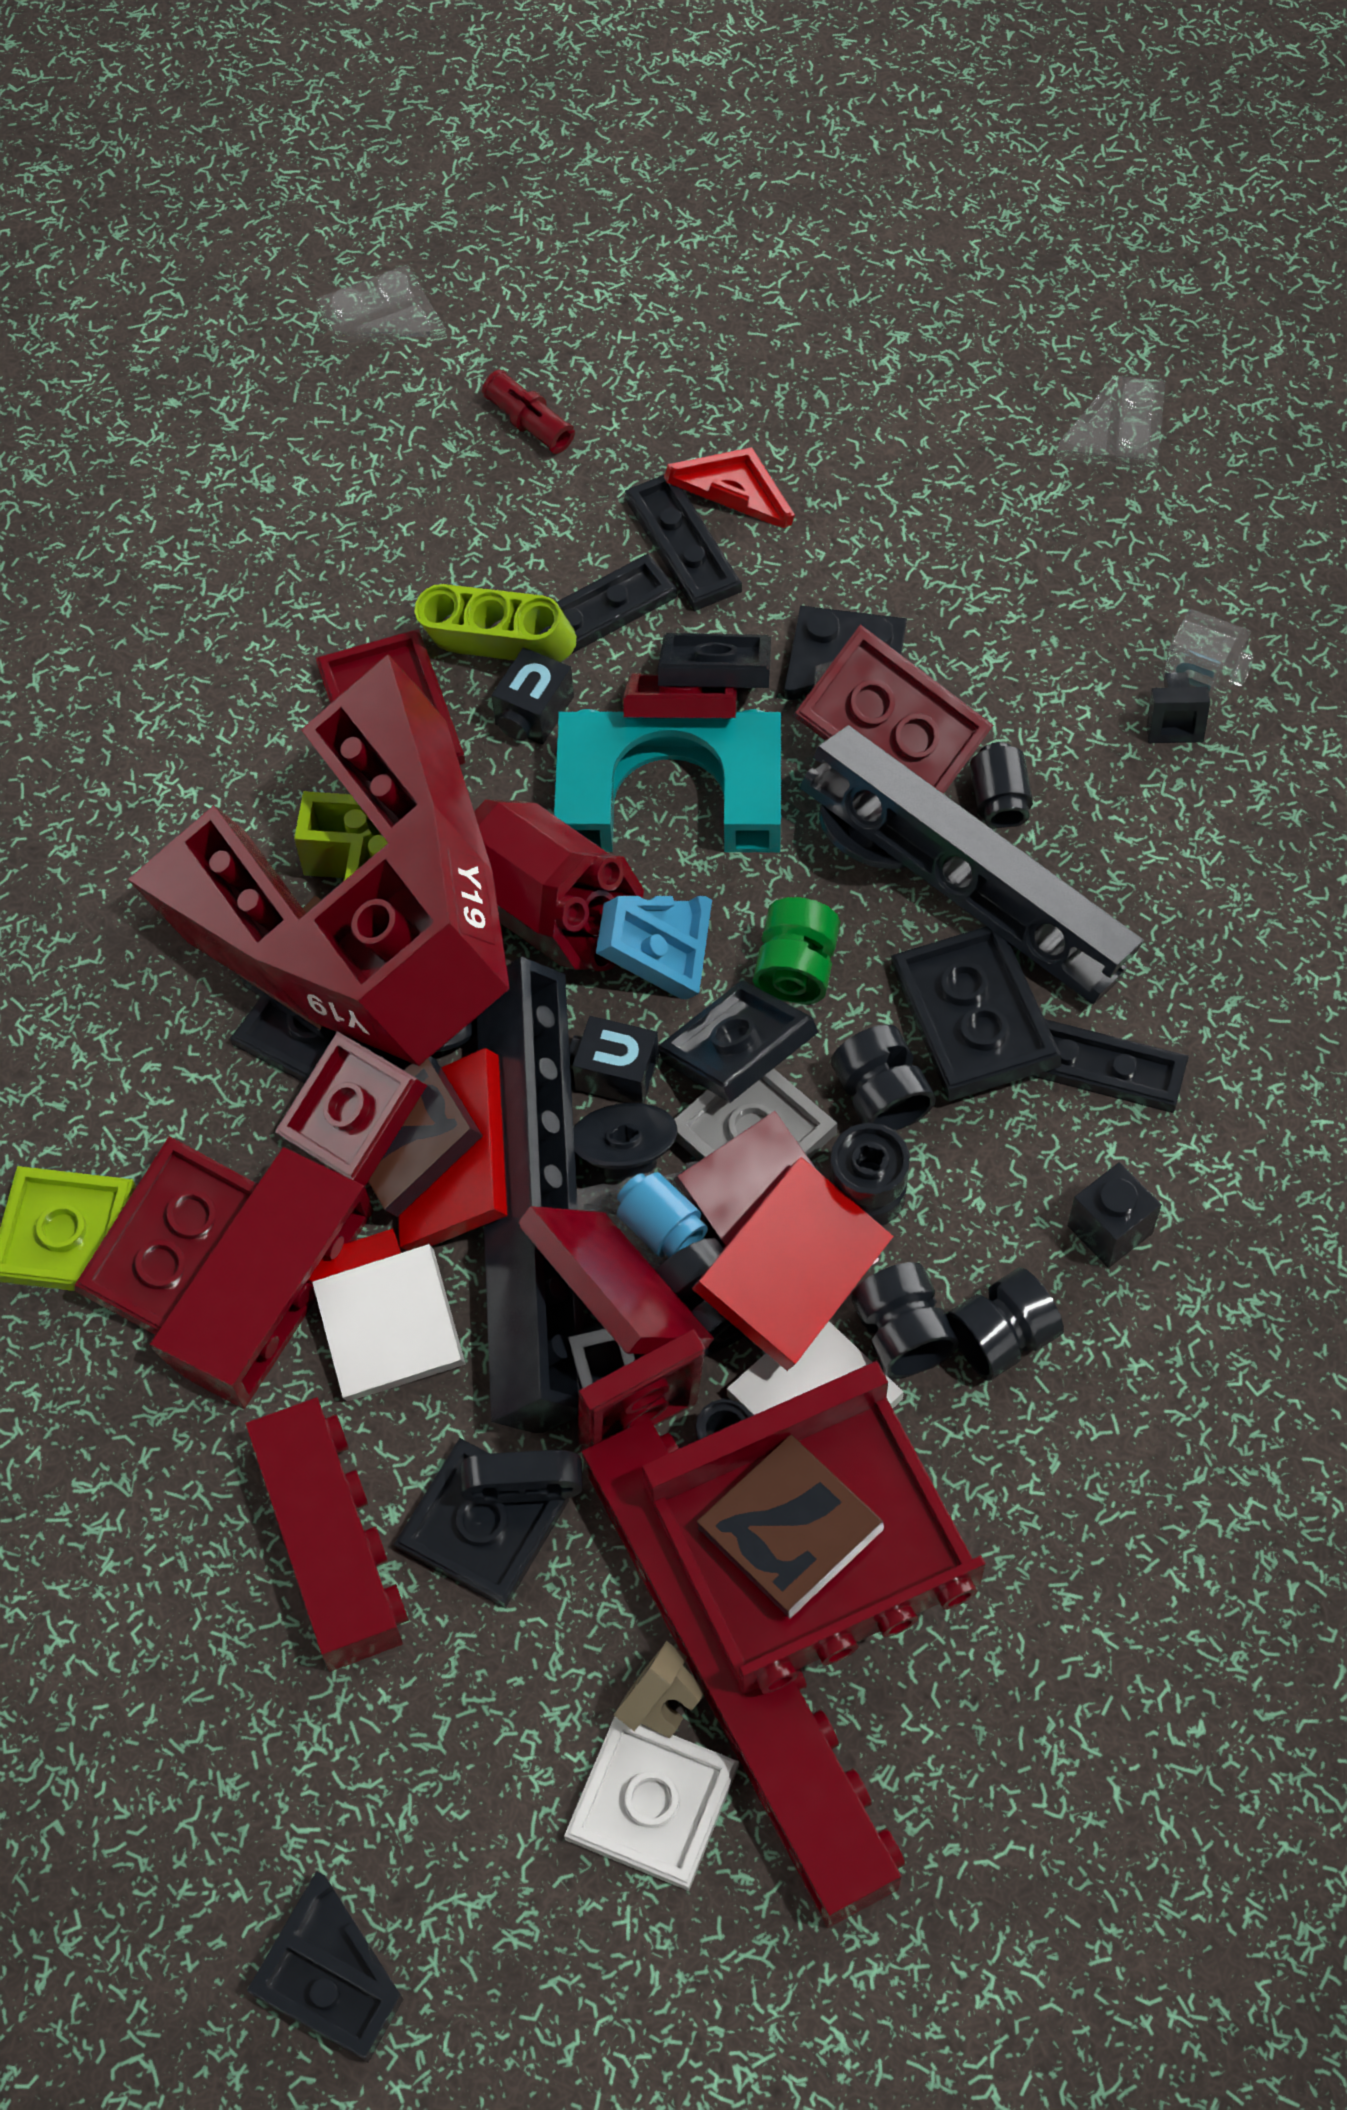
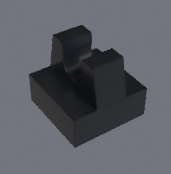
[1147,672,1210,744]

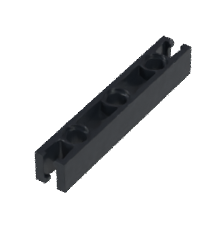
[800,725,1144,1005]

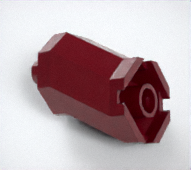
[474,799,644,971]

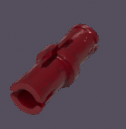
[482,369,575,454]

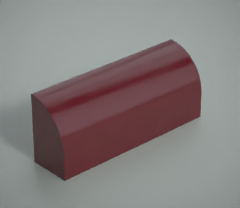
[150,1147,374,1410]

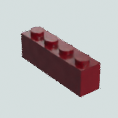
[245,1397,409,1672]

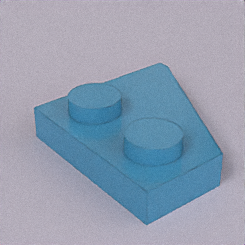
[596,896,712,999]

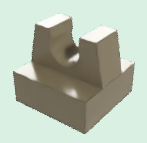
[614,1641,705,1738]

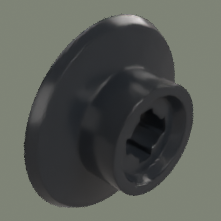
[574,1103,678,1181]

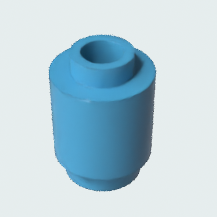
[617,1172,708,1258]

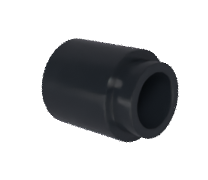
[969,742,1033,829]

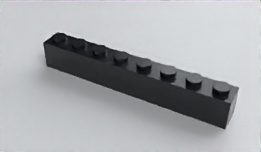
[477,957,584,1433]

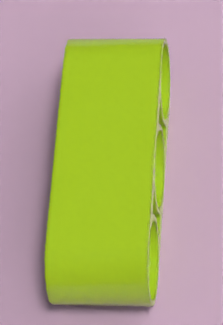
[414,584,577,662]

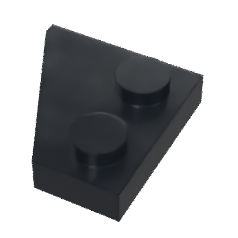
[785,605,907,700]
[247,1871,404,2063]

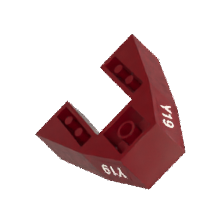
[127,654,510,1066]

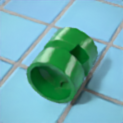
[752,897,841,1005]

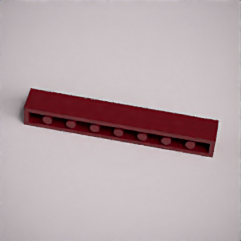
[581,1418,905,1928]

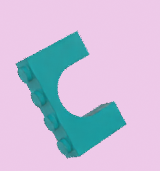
[554,709,781,853]

